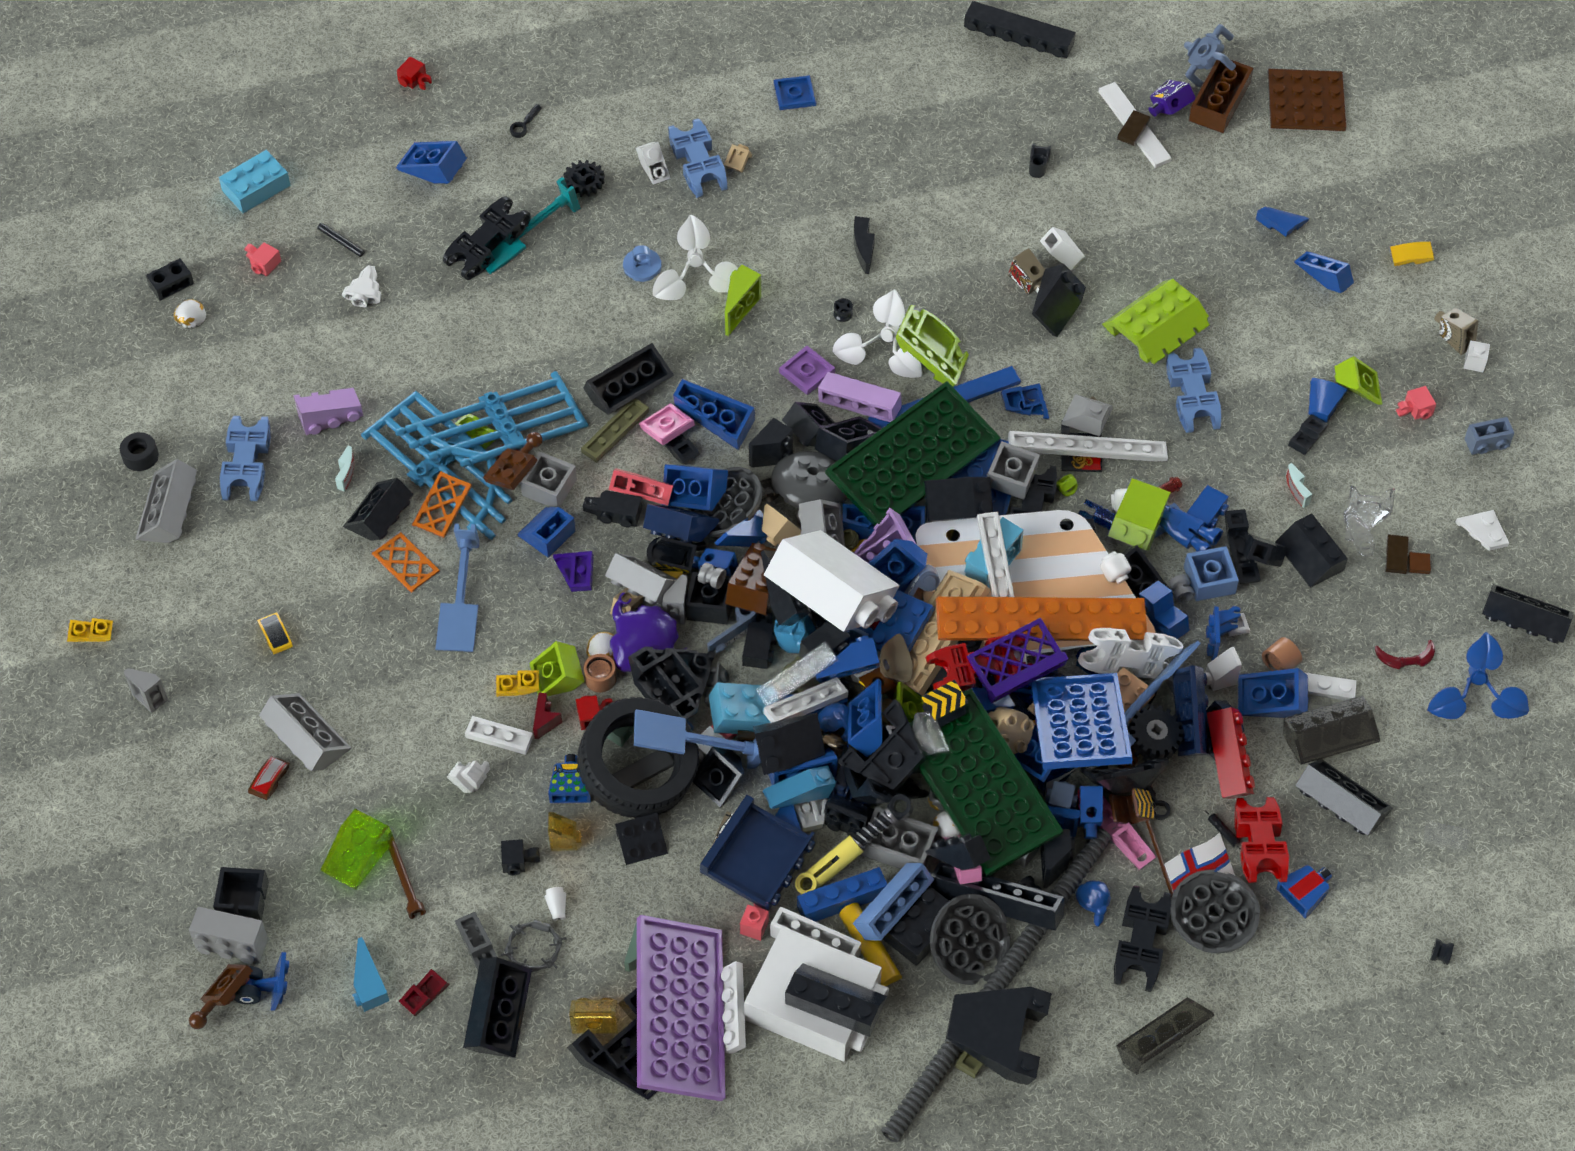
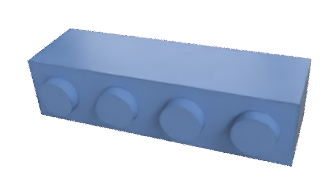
[853,863,934,941]

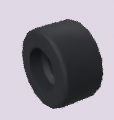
[119,432,159,471]

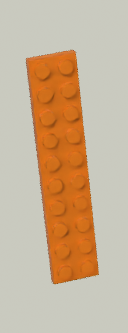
[936,597,1147,641]

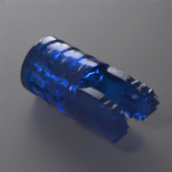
[1078,499,1116,531]

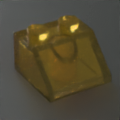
[569,998,618,1034]

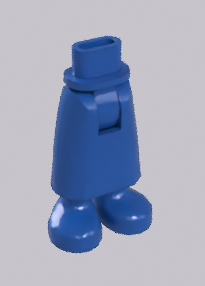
[1159,505,1223,552]

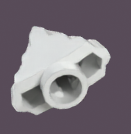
[342,265,382,307]

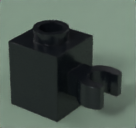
[501,839,540,876]

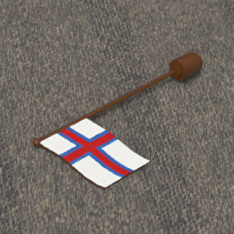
[1117,749,1235,899]

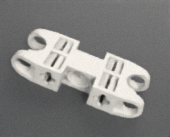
[1078,628,1183,679]

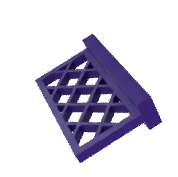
[967,618,1069,704]

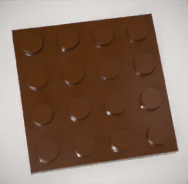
[1268,69,1346,131]

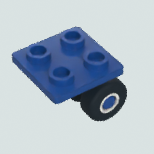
[234,952,289,1011]

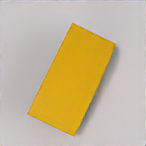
[1390,242,1435,266]
[67,618,113,642]
[496,670,539,697]

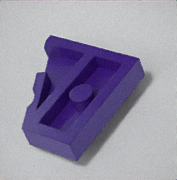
[553,551,594,592]

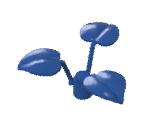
[1427,632,1529,719]

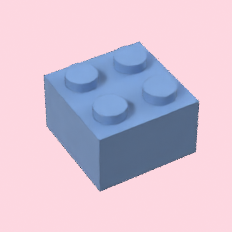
[1184,546,1239,601]

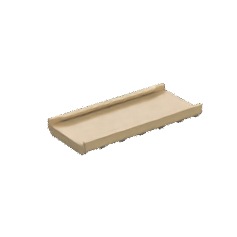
[887,570,991,696]

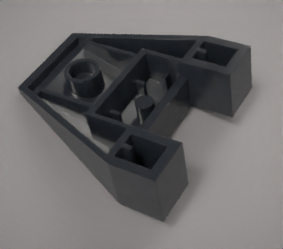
[761,550,828,627]
[946,987,1052,1085]
[567,988,658,1100]

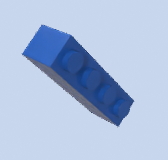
[797,867,887,922]

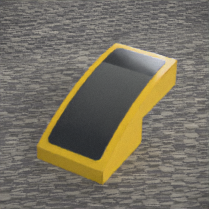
[257,612,293,655]

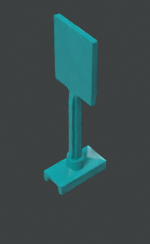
[485,177,581,274]

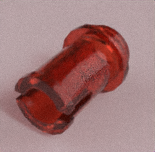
[1158,477,1182,493]

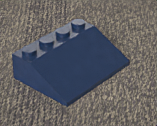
[1173,665,1211,756]

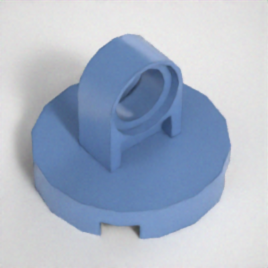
[623,245,662,282]

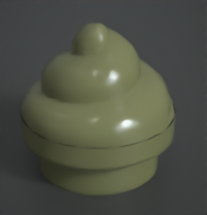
[843,529,859,550]

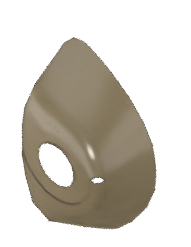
[880,633,913,682]

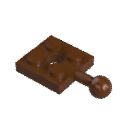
[483,432,543,490]
[189,964,253,1029]

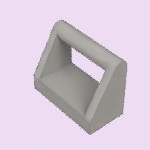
[663,575,688,625]
[124,668,168,713]

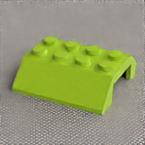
[1102,279,1210,364]

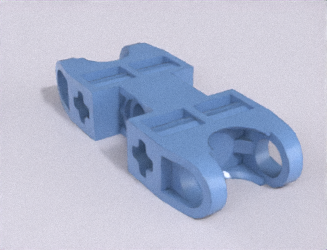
[668,119,727,198]
[1166,348,1221,433]
[220,416,271,501]

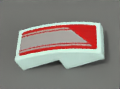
[335,446,354,492]
[1286,463,1312,508]

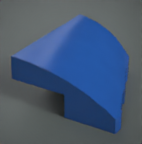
[1256,207,1309,237]
[1308,378,1347,423]
[1001,383,1049,419]

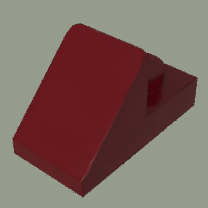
[533,692,562,739]

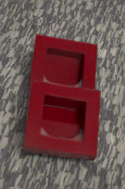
[399,969,450,1016]

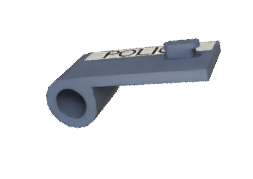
[904,564,940,597]
[707,607,757,654]

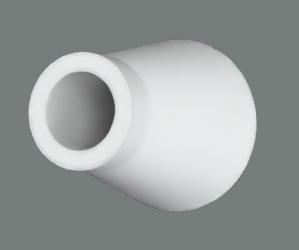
[544,887,566,921]

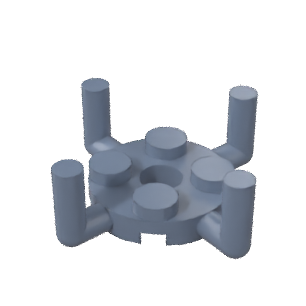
[1184,24,1236,87]

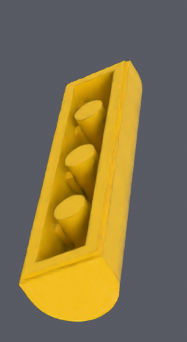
[839,903,902,986]

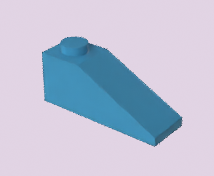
[763,766,836,809]
[352,937,390,1012]

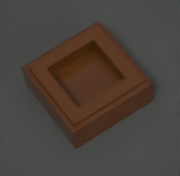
[1408,552,1431,574]

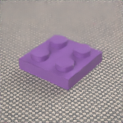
[779,346,835,395]

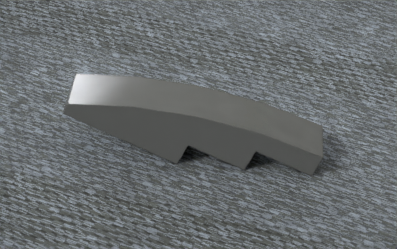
[455,912,497,970]

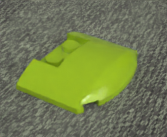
[895,305,969,387]

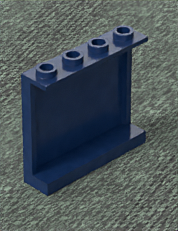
[700,795,816,911]

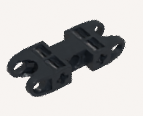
[443,196,531,280]
[1010,465,1057,515]
[1114,885,1171,992]

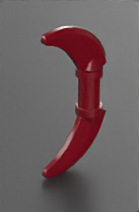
[1375,640,1435,669]

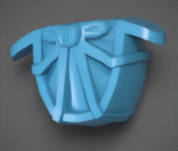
[774,615,816,654]

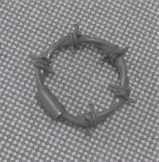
[501,919,566,972]

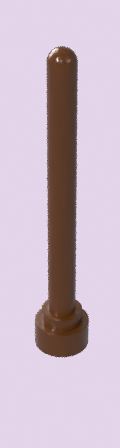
[382,827,426,919]

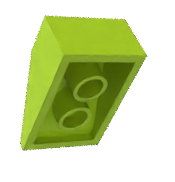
[725,264,761,336]
[1108,478,1171,551]

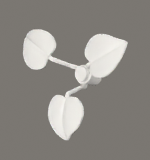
[653,215,738,300]
[833,289,923,378]

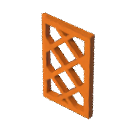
[412,471,472,538]
[372,532,440,593]

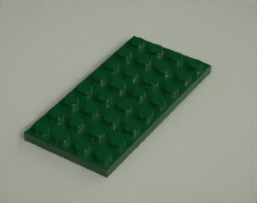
[825,381,1001,526]
[910,688,1063,877]

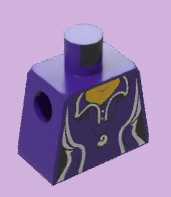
[1148,79,1196,117]

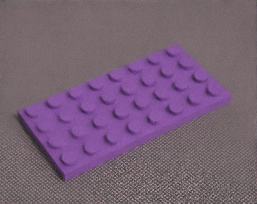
[637,915,725,1101]

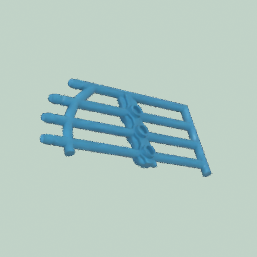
[395,371,589,467]
[361,391,512,540]

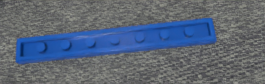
[868,366,1021,428]

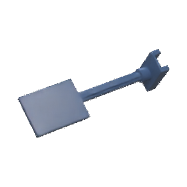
[435,523,480,652]
[1124,641,1201,746]
[634,709,760,769]

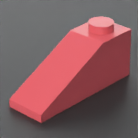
[609,468,673,505]

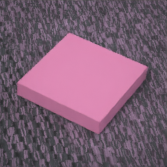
[639,403,695,445]

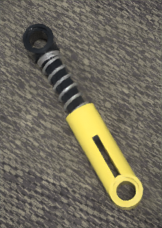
[795,795,914,894]

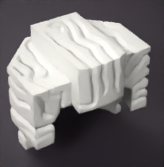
[447,761,490,793]

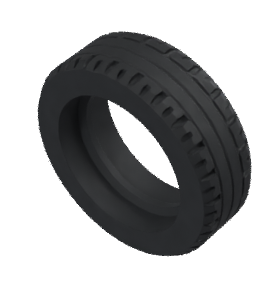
[577,697,699,818]

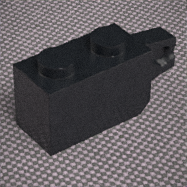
[582,490,643,528]
[742,613,777,669]

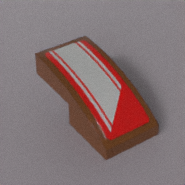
[248,755,290,800]

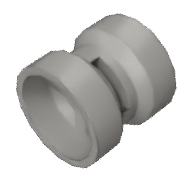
[698,562,726,589]
[1169,574,1195,603]

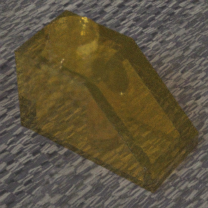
[548,812,582,851]

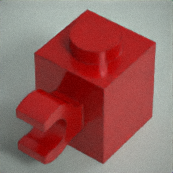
[397,56,432,90]
[575,695,613,730]

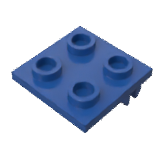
[1206,606,1241,661]

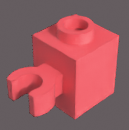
[244,242,281,276]
[1396,386,1436,420]
[740,904,769,941]

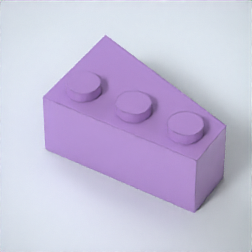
[293,388,363,435]
[854,508,917,563]

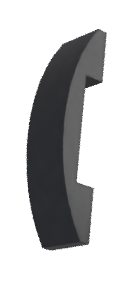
[1225,509,1261,584]

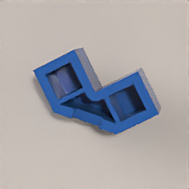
[1139,581,1190,639]

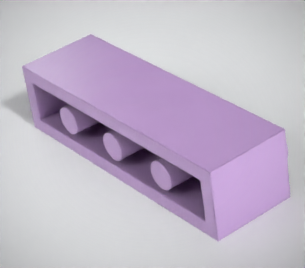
[818,372,902,422]

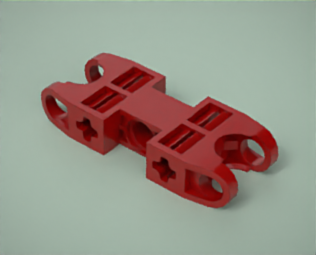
[925,635,1033,691]
[1234,797,1289,883]

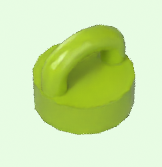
[1056,474,1078,497]

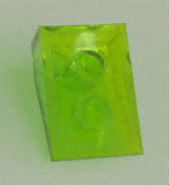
[320,809,395,890]

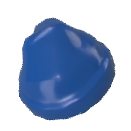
[1076,880,1111,927]

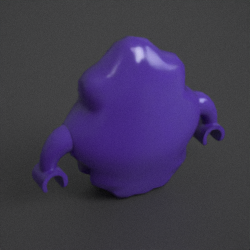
[610,592,687,672]

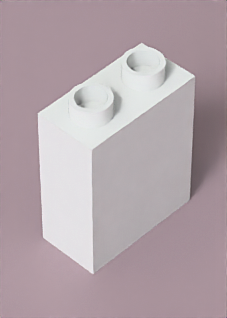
[764,530,900,632]
[744,927,889,1062]

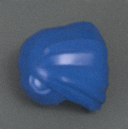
[818,702,848,742]

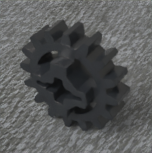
[564,160,605,197]

